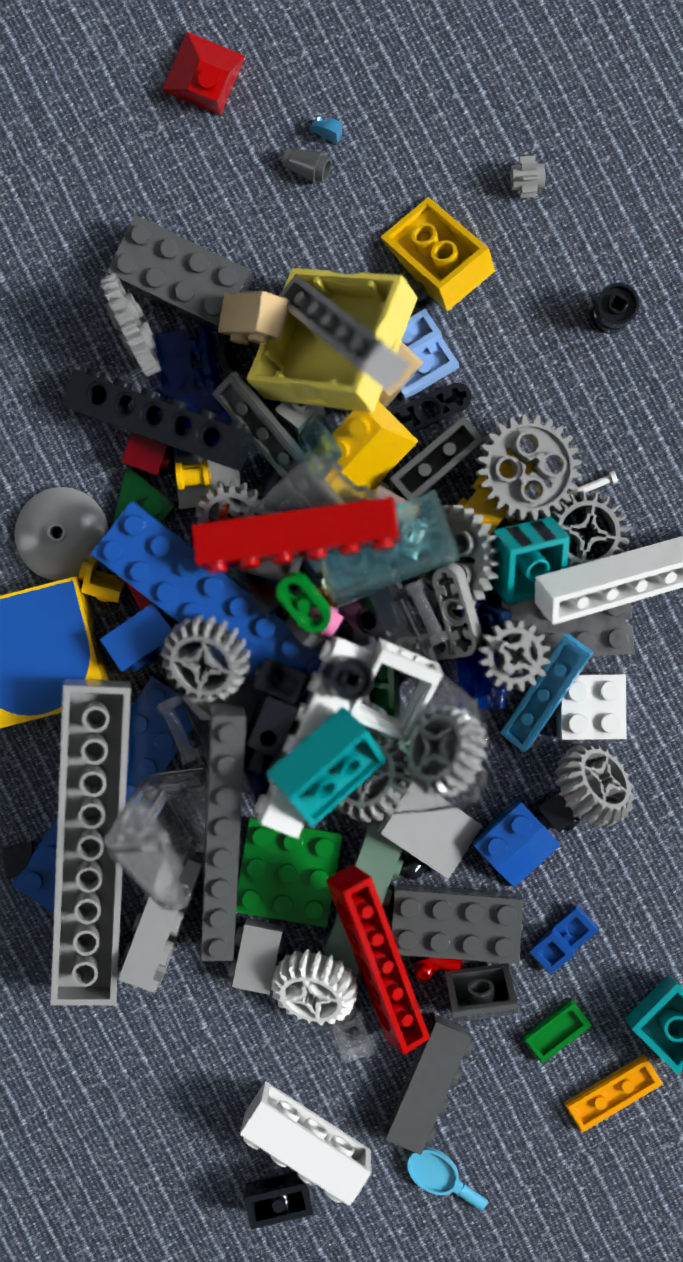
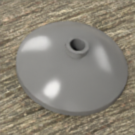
[14,487,109,581]

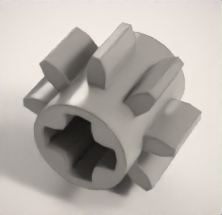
[510,155,545,198]

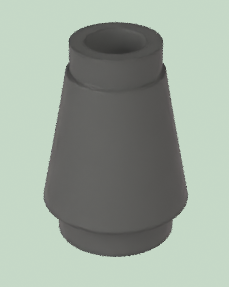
[282,148,332,184]

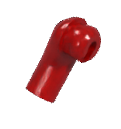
[415,957,462,981]

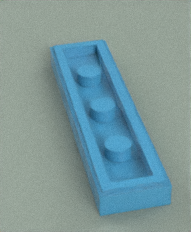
[500,633,594,753]

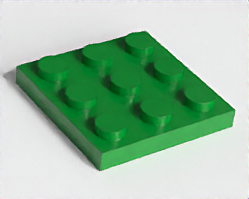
[236,817,343,928]

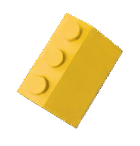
[310,401,419,503]

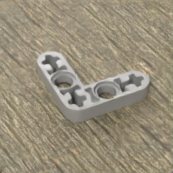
[396,563,483,661]

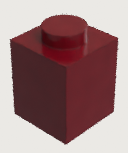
[121,432,174,477]

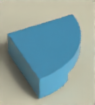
[309,116,342,144]

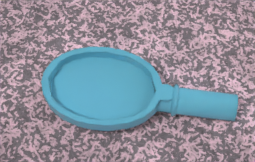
[407,1147,488,1211]

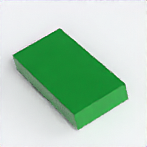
[522,998,592,1064]

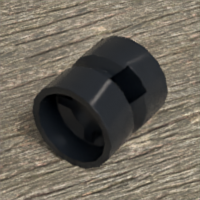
[590,282,640,334]
[321,655,374,702]

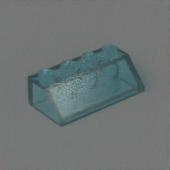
[318,491,460,605]

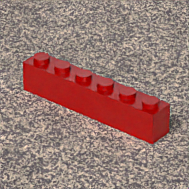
[192,496,401,574]

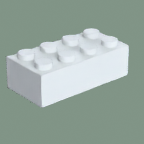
[240,1081,371,1206]

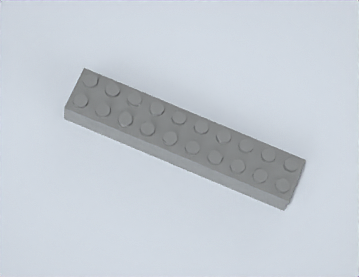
[51,679,131,1005]

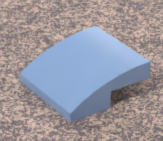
[400,309,459,400]

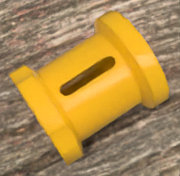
[175,459,211,490]

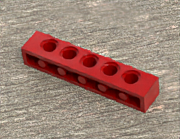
[326,865,430,1055]

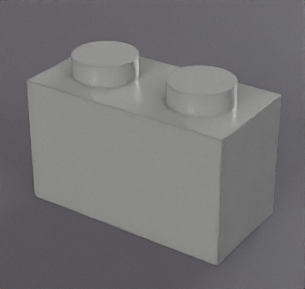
[228,918,284,995]

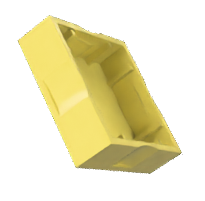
[246,268,417,413]

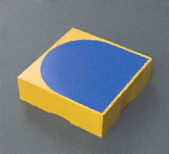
[0,576,109,728]

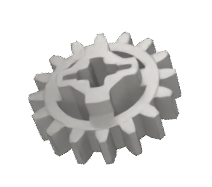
[196,479,264,524]
[478,620,550,691]

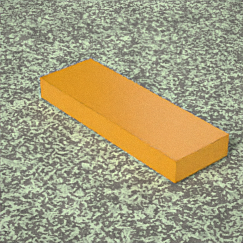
[564,1054,663,1133]

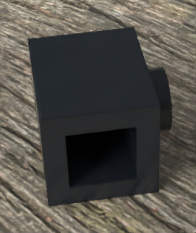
[535,786,581,833]

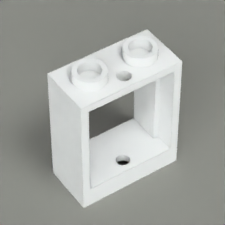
[350,638,443,742]

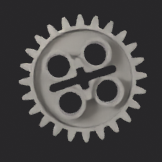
[100,273,161,377]
[475,414,582,521]
[408,505,500,610]

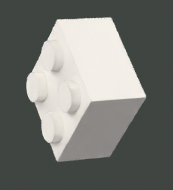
[556,673,627,740]

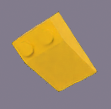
[381,197,495,311]

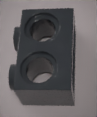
[333,587,404,648]

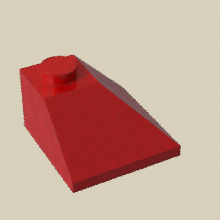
[162,31,245,116]

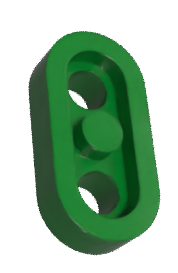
[277,572,331,633]

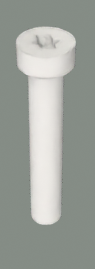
[566,471,618,497]

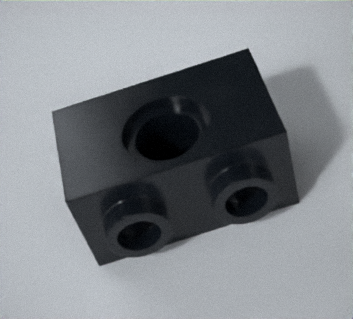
[244,1171,315,1230]

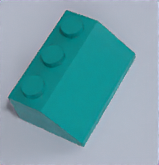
[266,706,387,827]

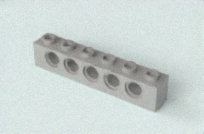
[279,274,410,392]

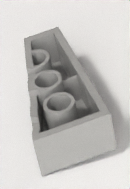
[118,847,203,993]

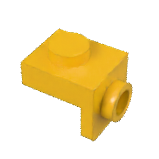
[78,555,126,603]

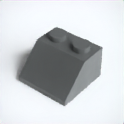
[445,963,518,1022]

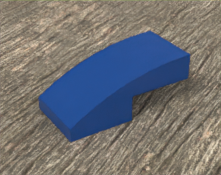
[529,904,599,974]

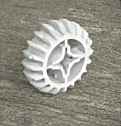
[271,949,358,1026]

